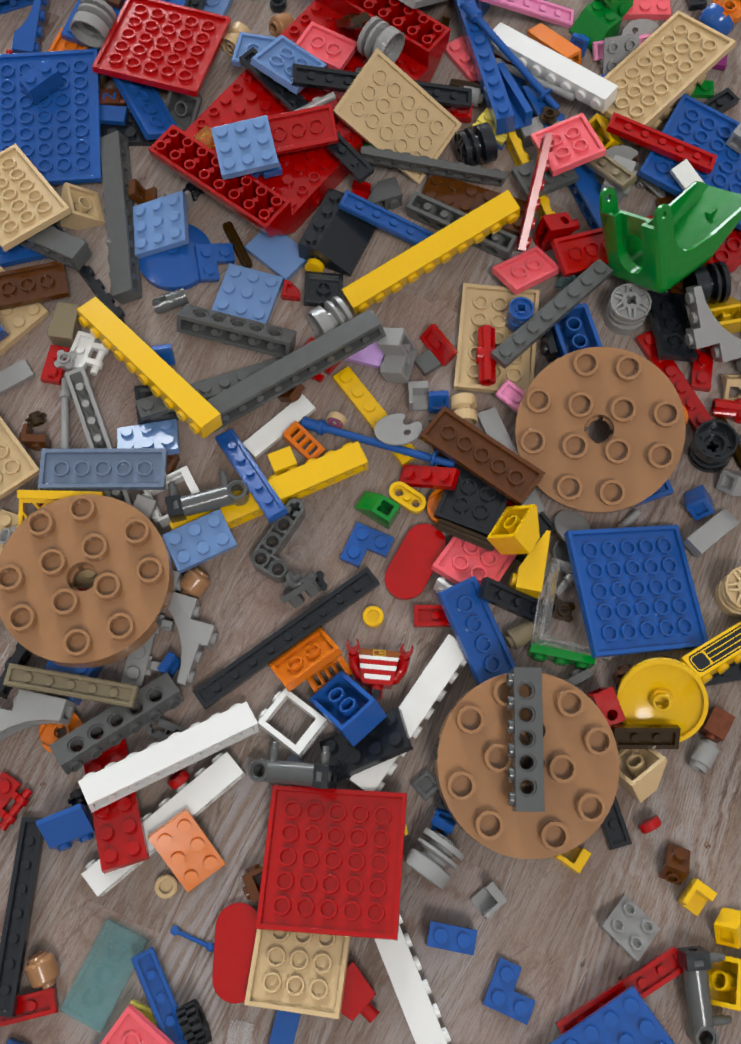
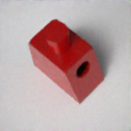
[532,212,580,252]
[586,686,625,730]
[341,960,380,1023]

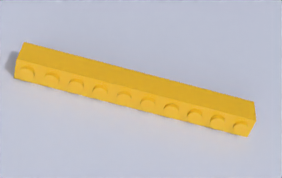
[342,190,520,315]
[77,297,223,439]
[169,441,368,530]

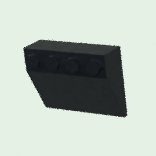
[298,188,377,277]

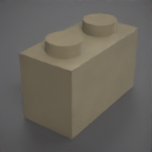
[47,302,82,347]

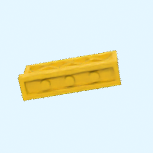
[17,490,106,526]

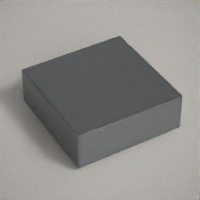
[414,349,441,376]
[411,769,438,802]

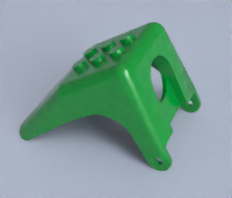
[599,181,741,293]

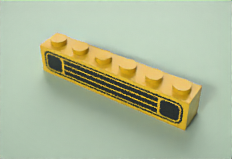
[680,621,741,684]

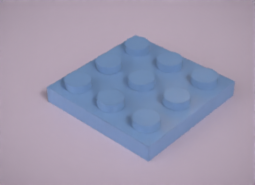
[250,35,327,95]
[211,115,279,180]
[133,191,189,259]
[211,263,284,324]

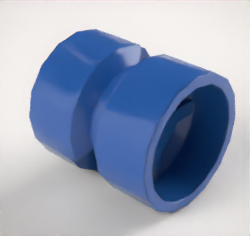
[506,297,534,332]

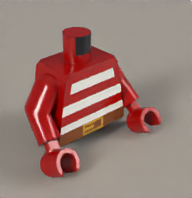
[346,639,414,700]

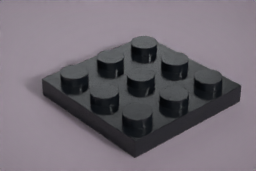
[434,464,508,537]

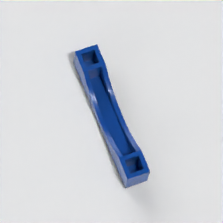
[11,0,49,54]

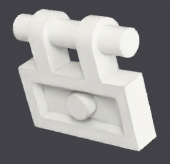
[66,331,109,376]

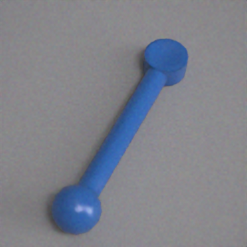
[170,926,214,952]

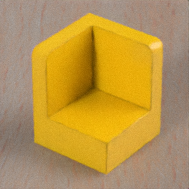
[268,446,298,475]
[552,847,592,874]
[677,879,718,916]
[714,907,741,949]

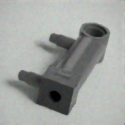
[165,470,249,523]
[248,741,338,789]
[677,946,732,1044]

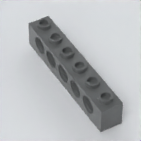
[407,191,517,260]
[177,304,297,358]
[506,667,545,812]
[49,672,184,775]

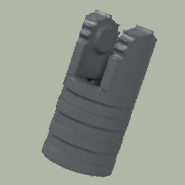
[152,287,189,314]

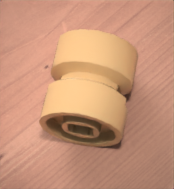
[221,21,252,57]
[450,392,478,426]

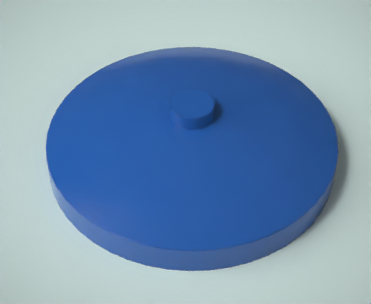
[139,224,211,291]

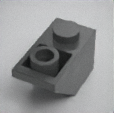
[367,177,403,210]

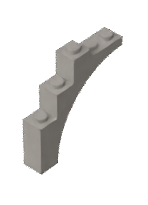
[685,286,741,374]
[167,570,219,689]
[0,689,76,742]

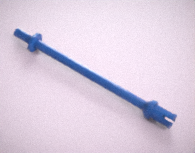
[460,0,561,110]
[301,416,455,468]

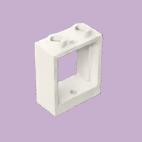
[142,465,200,528]
[258,688,328,759]

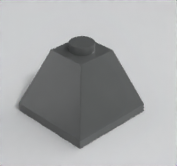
[165,91,203,131]

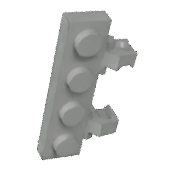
[121,609,175,687]

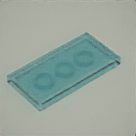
[60,919,149,1033]

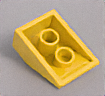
[509,530,551,599]

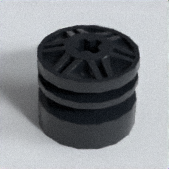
[454,122,498,166]
[683,261,731,304]
[688,420,739,473]

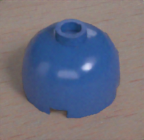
[698,3,734,36]

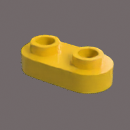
[389,481,426,514]

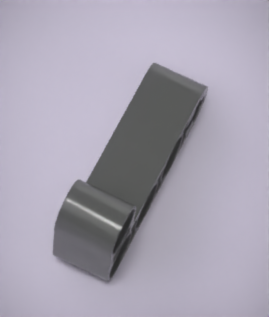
[251,499,306,583]

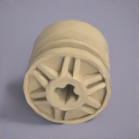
[714,566,741,618]

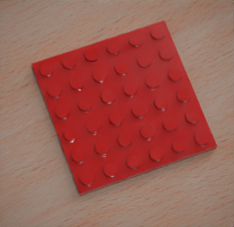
[92,0,231,97]
[255,785,408,941]

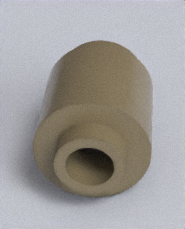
[504,621,537,650]

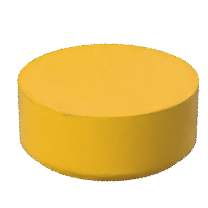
[305,258,325,272]
[363,606,384,628]

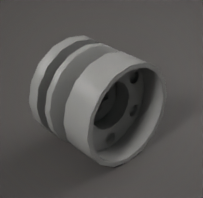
[70,0,117,48]
[357,16,405,63]
[604,283,652,336]
[307,296,353,338]
[403,828,465,890]

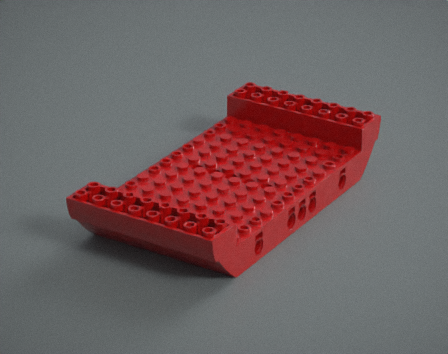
[148,0,451,237]

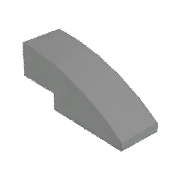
[683,508,740,558]

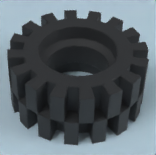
[176,999,212,1044]

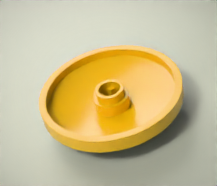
[617,657,709,742]

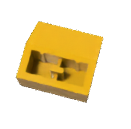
[708,297,741,333]

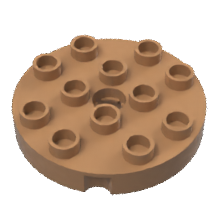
[515,347,686,514]
[0,495,174,669]
[434,673,620,860]

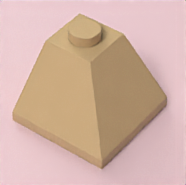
[59,182,105,231]
[618,749,667,803]

